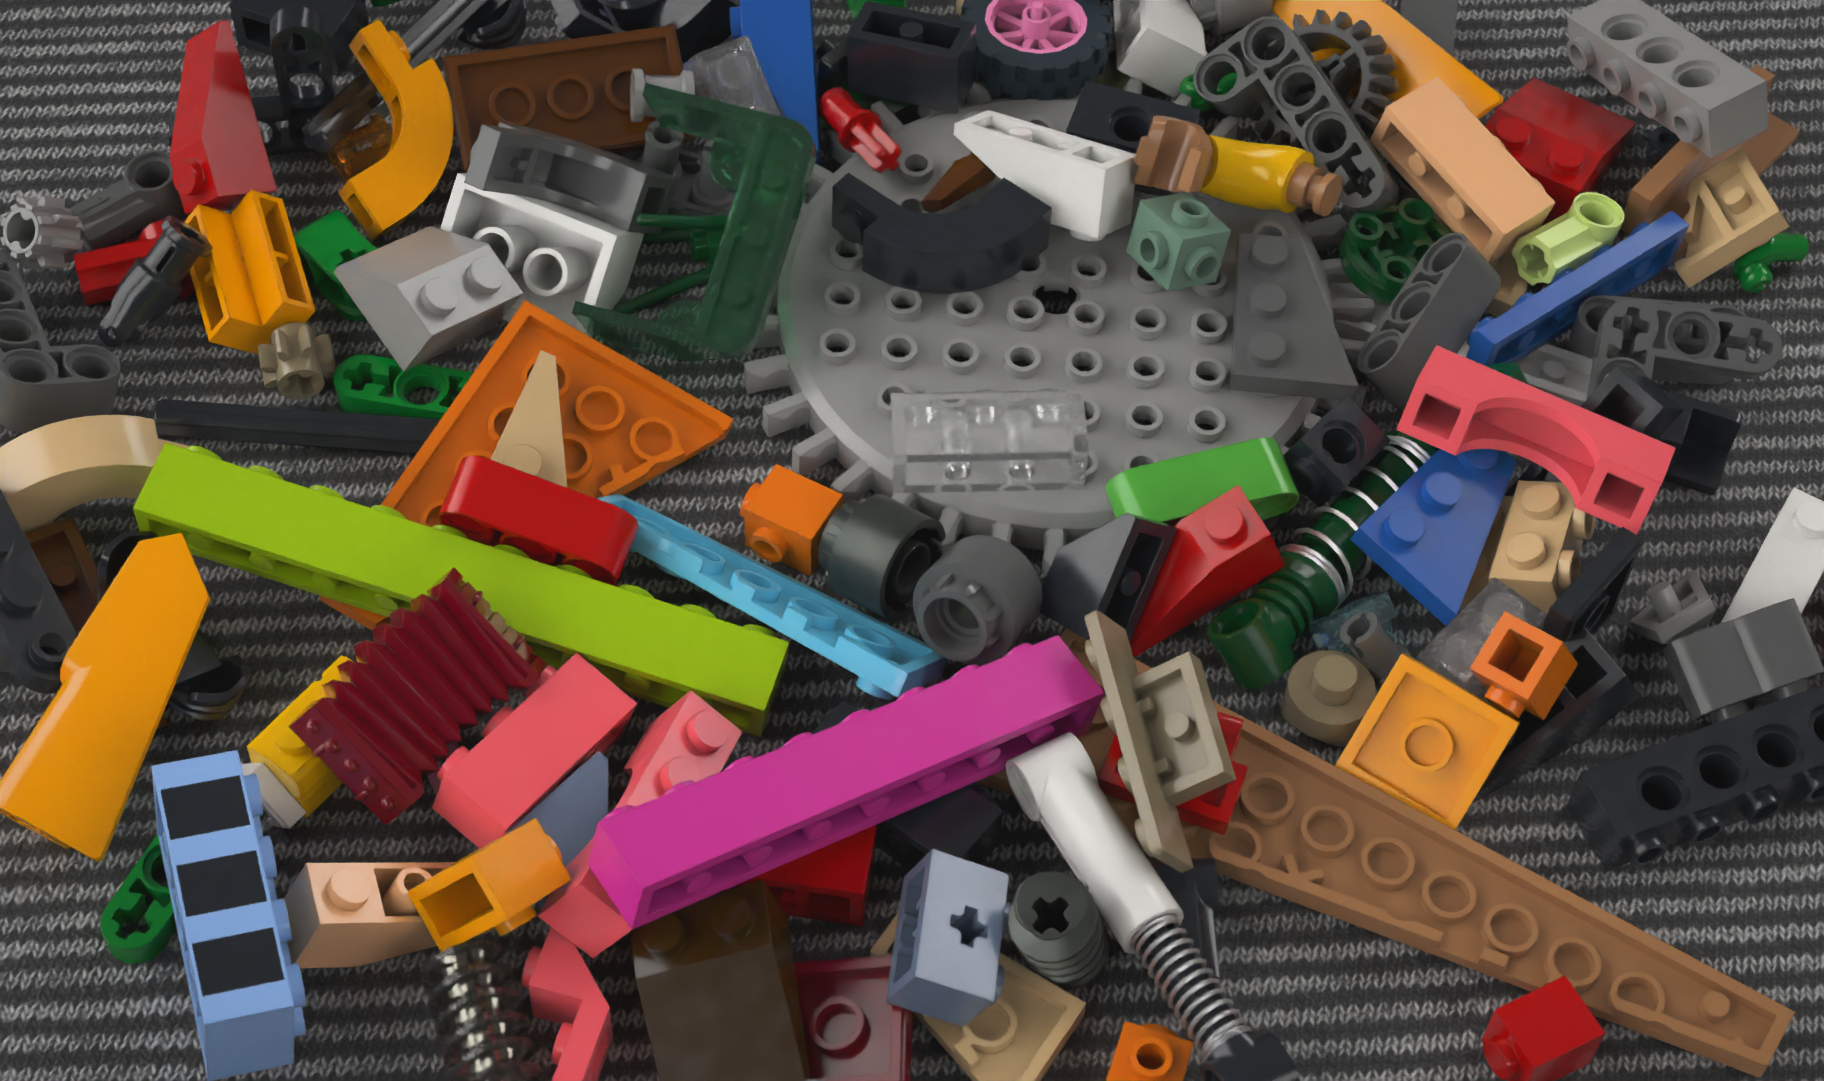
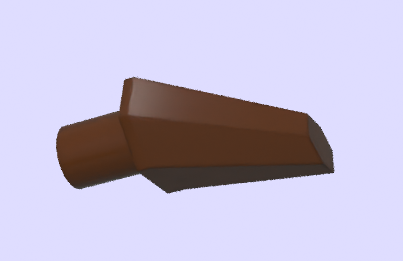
[920,151,996,213]

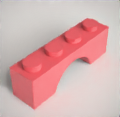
[1396,345,1676,535]
[538,690,743,959]

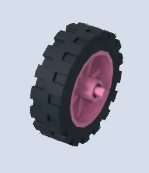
[960,0,1112,101]

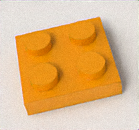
[1335,653,1521,830]

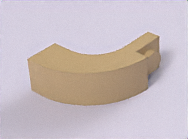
[0,415,189,534]

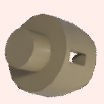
[1281,650,1376,747]

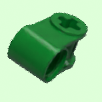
[293,210,377,322]

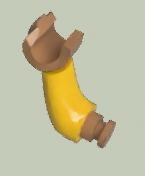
[1133,115,1343,217]

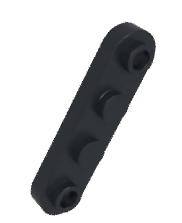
[0,489,78,694]

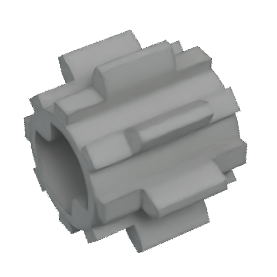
[0,196,84,270]

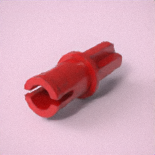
[817,87,902,174]

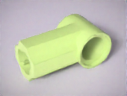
[1512,192,1625,286]

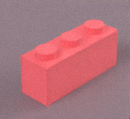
[432,653,637,848]

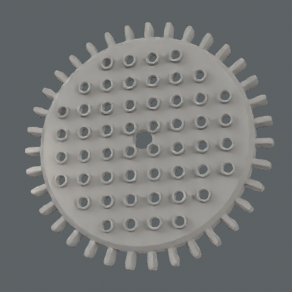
[735,77,1375,578]

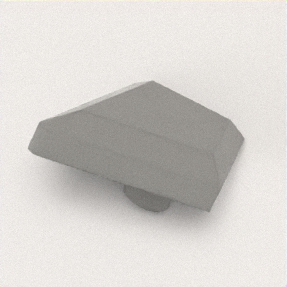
[1629,570,1716,645]

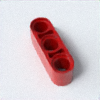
[437,456,639,586]

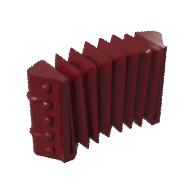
[288,567,547,825]

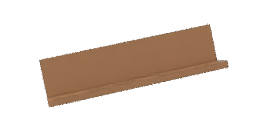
[1620,64,1799,262]

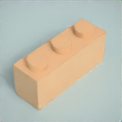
[1370,76,1555,264]

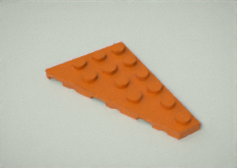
[320,300,734,630]

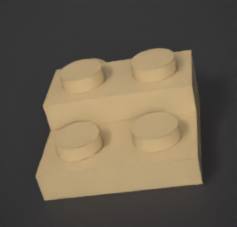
[1460,480,1595,614]

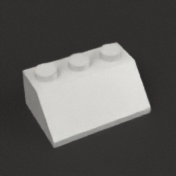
[440,173,644,338]

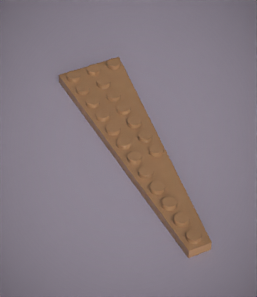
[976,628,1795,1078]

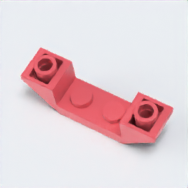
[522,927,613,1081]

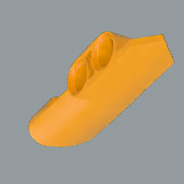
[1272,0,1504,121]
[0,532,211,862]

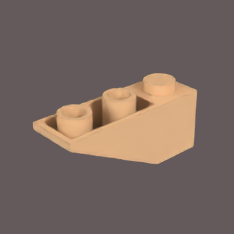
[284,862,496,968]

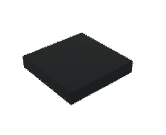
[1541,527,1642,643]

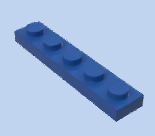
[1466,211,1689,365]

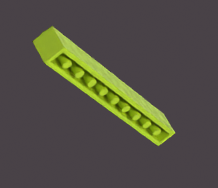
[133,442,789,737]

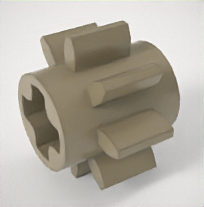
[257,322,336,399]

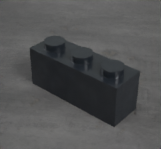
[812,699,1004,871]

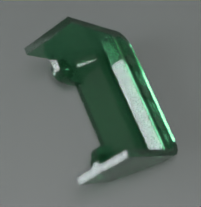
[572,83,816,362]

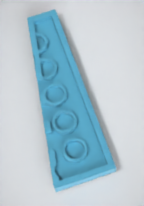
[596,494,948,699]

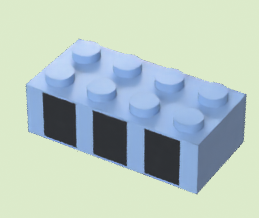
[152,750,306,1081]

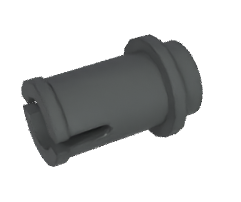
[1339,611,1411,689]

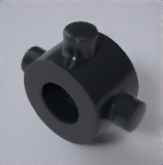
[1642,126,1680,165]

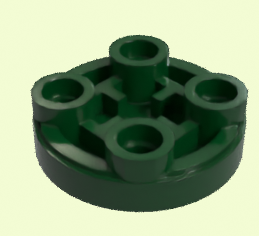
[1339,198,1450,305]

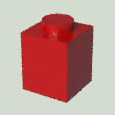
[1481,976,1605,1081]

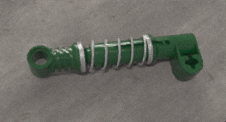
[1206,363,1529,690]

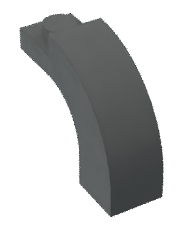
[464,122,678,235]

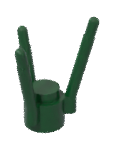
[616,214,744,316]

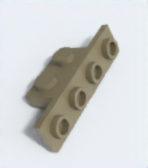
[1084,610,1236,873]

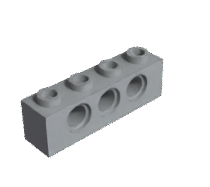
[1566,0,1768,158]

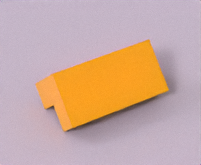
[184,189,315,354]

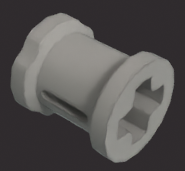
[630,68,695,123]

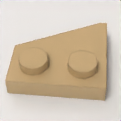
[1675,149,1790,288]

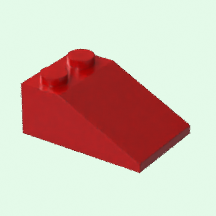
[1485,78,1636,225]

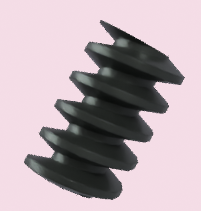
[1008,871,1110,991]

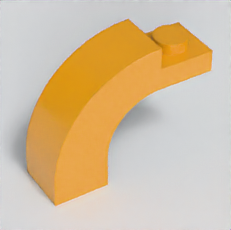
[338,19,453,242]

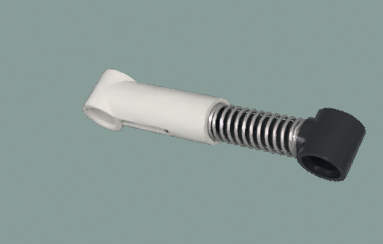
[1006,732,1300,1081]

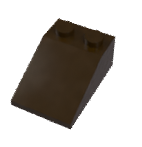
[630,880,811,1081]

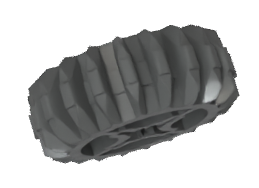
[1246,9,1400,153]

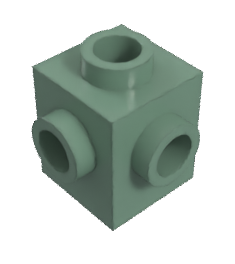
[1126,192,1231,291]

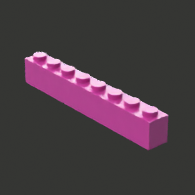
[588,635,1105,930]

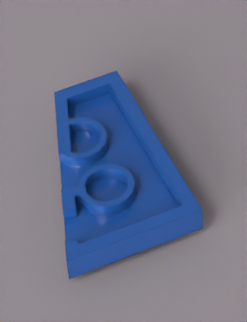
[1350,449,1517,627]

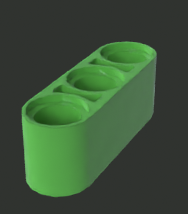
[1105,437,1299,527]

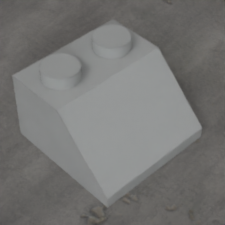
[333,226,523,372]

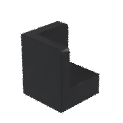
[1658,391,1743,495]

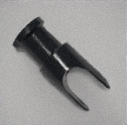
[98,216,213,347]

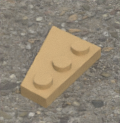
[870,912,1086,1081]

